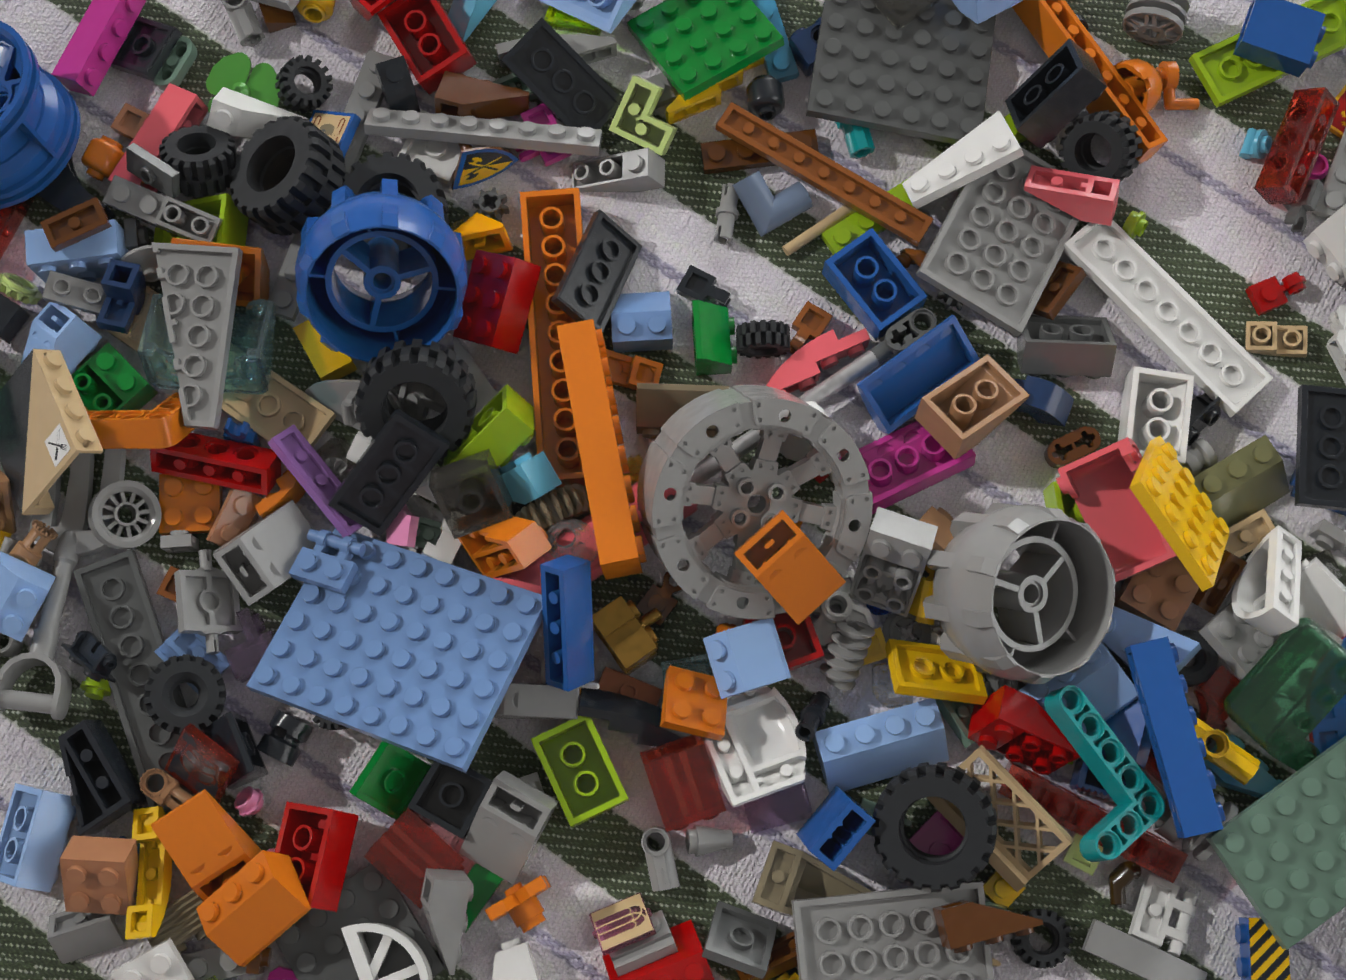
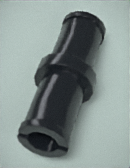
[795,691,830,742]

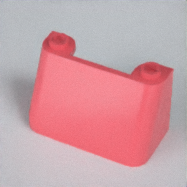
[1056,437,1178,583]

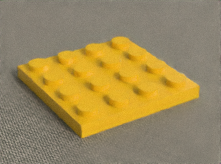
[1129,435,1229,592]

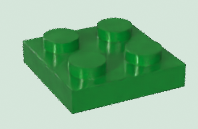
[349,741,431,822]

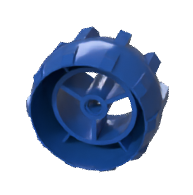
[295,178,468,363]

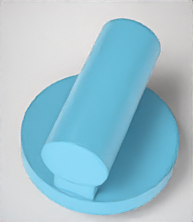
[1239,128,1272,159]

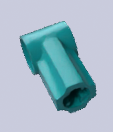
[836,122,875,159]

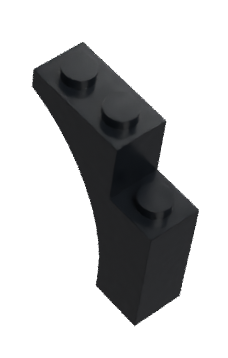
[36,157,115,220]

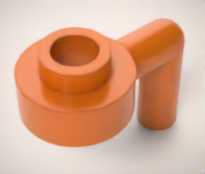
[1156,61,1200,110]

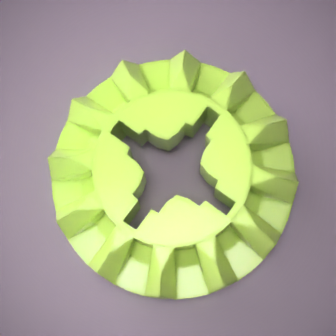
[0,273,42,305]

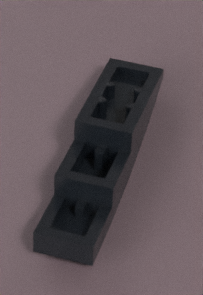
[578,688,701,753]

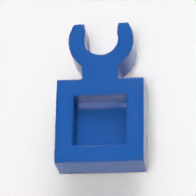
[223,417,261,447]

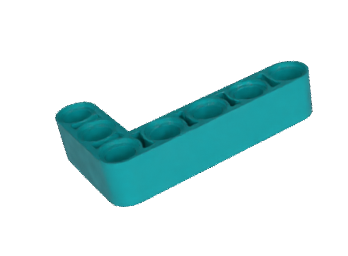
[1044,685,1165,862]

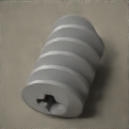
[819,621,875,690]

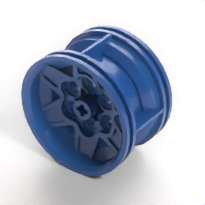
[0,21,81,209]

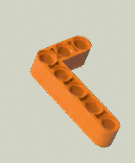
[87,392,195,449]

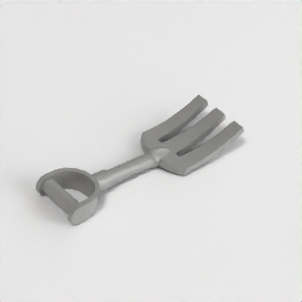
[0,449,126,721]

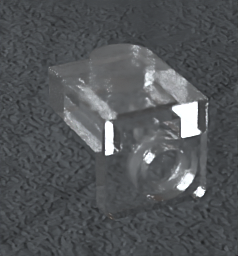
[872,662,913,709]

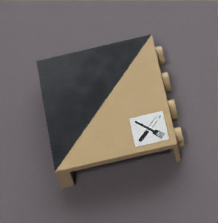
[0,349,103,515]

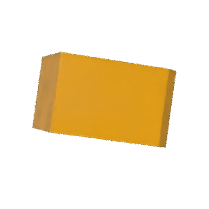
[453,212,513,261]

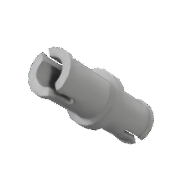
[714,183,739,245]

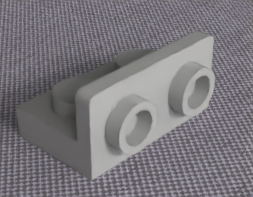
[42,270,106,315]

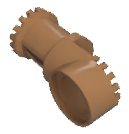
[8,519,58,567]
[139,768,193,810]

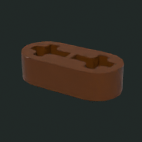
[1044,426,1101,469]

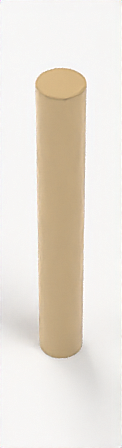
[782,205,855,256]

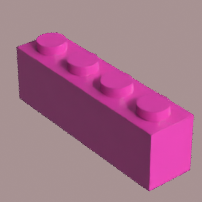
[51,0,147,97]

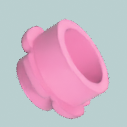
[234,786,264,817]

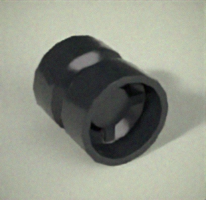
[256,709,314,767]

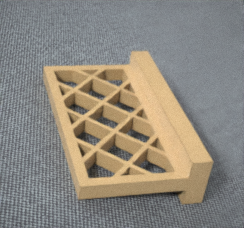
[926,745,1074,892]

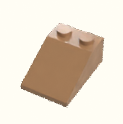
[915,354,1029,460]

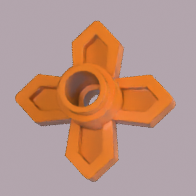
[485,875,552,933]

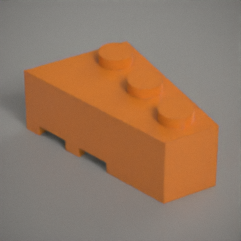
[452,509,552,578]

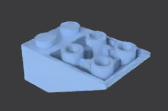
[21,302,102,375]

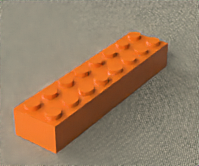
[556,319,647,580]

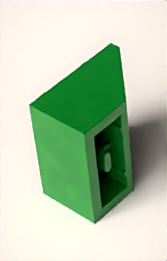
[71,342,158,410]

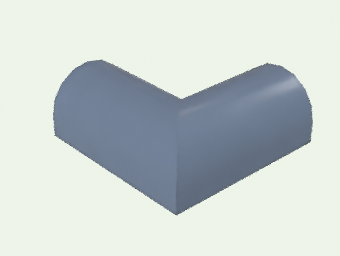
[732,170,813,237]

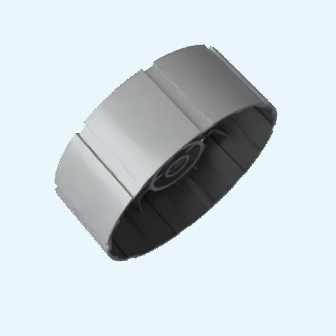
[637,385,873,619]

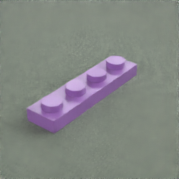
[267,424,364,537]

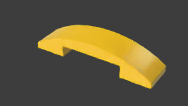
[125,806,172,940]

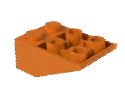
[734,510,846,625]
[151,789,262,901]

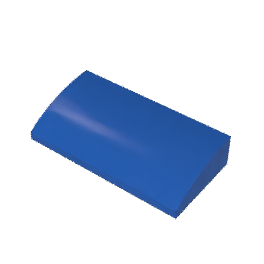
[857,315,980,434]

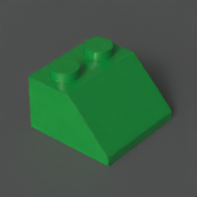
[692,300,737,376]

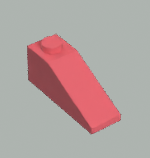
[1024,165,1120,226]

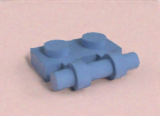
[289,529,366,595]

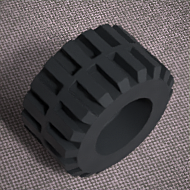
[1059,110,1143,182]
[159,125,237,197]

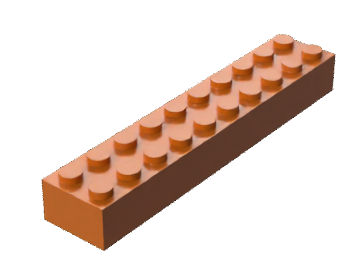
[520,188,586,488]

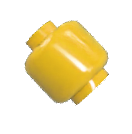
[297,0,336,23]

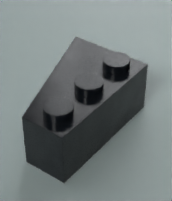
[58,720,146,836]

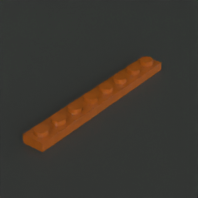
[716,102,934,247]

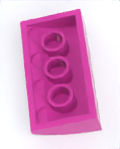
[839,421,976,514]

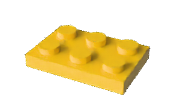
[885,639,988,705]

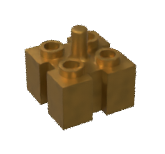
[593,596,662,675]

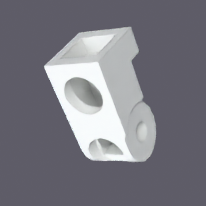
[421,510,468,564]

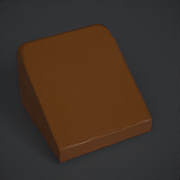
[259,3,297,33]

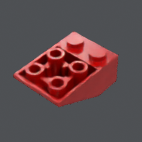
[968,685,1080,775]

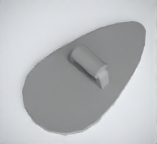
[305,379,403,431]

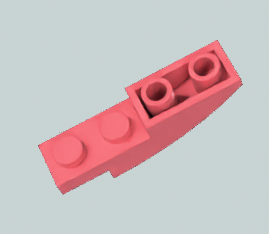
[766,328,870,393]

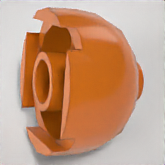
[1113,59,1162,112]

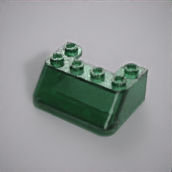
[1224,618,1346,771]

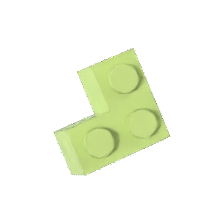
[608,75,678,156]

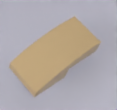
[1245,321,1308,358]

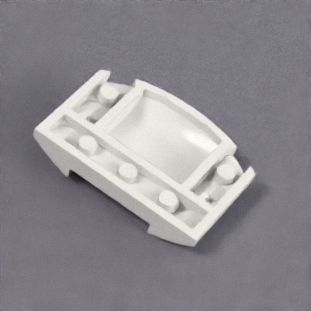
[701,686,807,808]

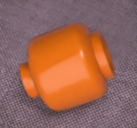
[81,135,124,182]

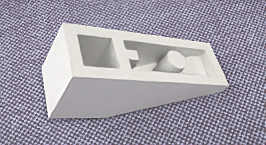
[207,87,308,138]

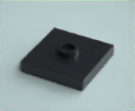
[111,16,182,81]

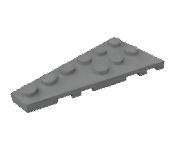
[151,242,243,430]

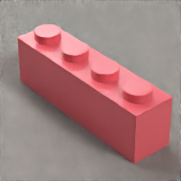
[108,83,208,193]

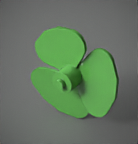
[206,52,281,113]

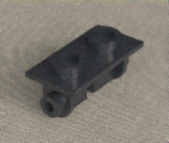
[1187,393,1221,446]
[61,631,117,683]

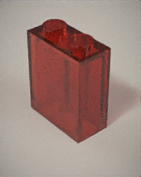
[640,735,726,832]
[364,807,465,909]

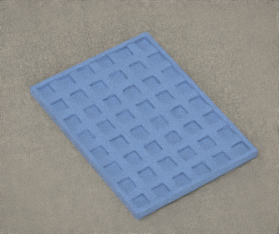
[246,528,543,773]

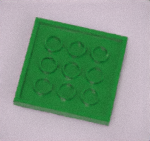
[627,0,784,101]

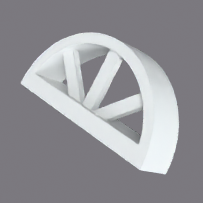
[1232,525,1302,636]
[341,923,433,980]

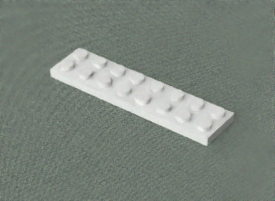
[1063,220,1273,418]

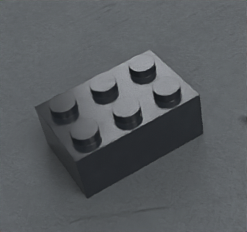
[1005,38,1107,149]

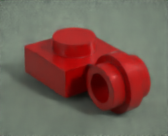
[1245,272,1306,316]

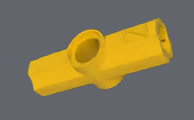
[1194,718,1261,785]

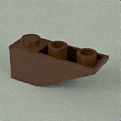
[434,71,529,119]
[933,900,1043,953]

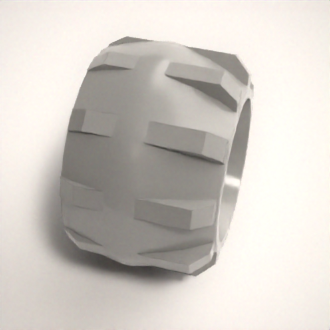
[923,503,1116,684]

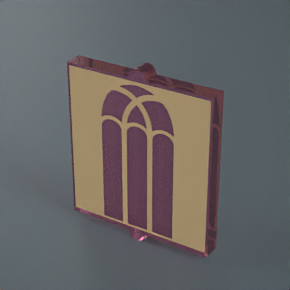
[589,892,656,956]

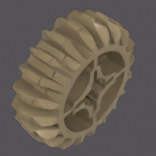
[515,483,591,541]

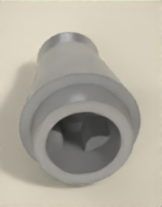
[685,825,733,857]

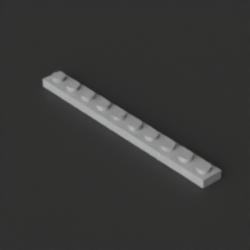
[265,50,395,322]

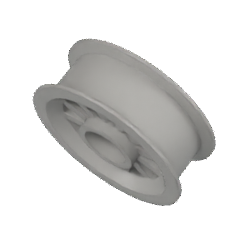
[88,480,162,550]

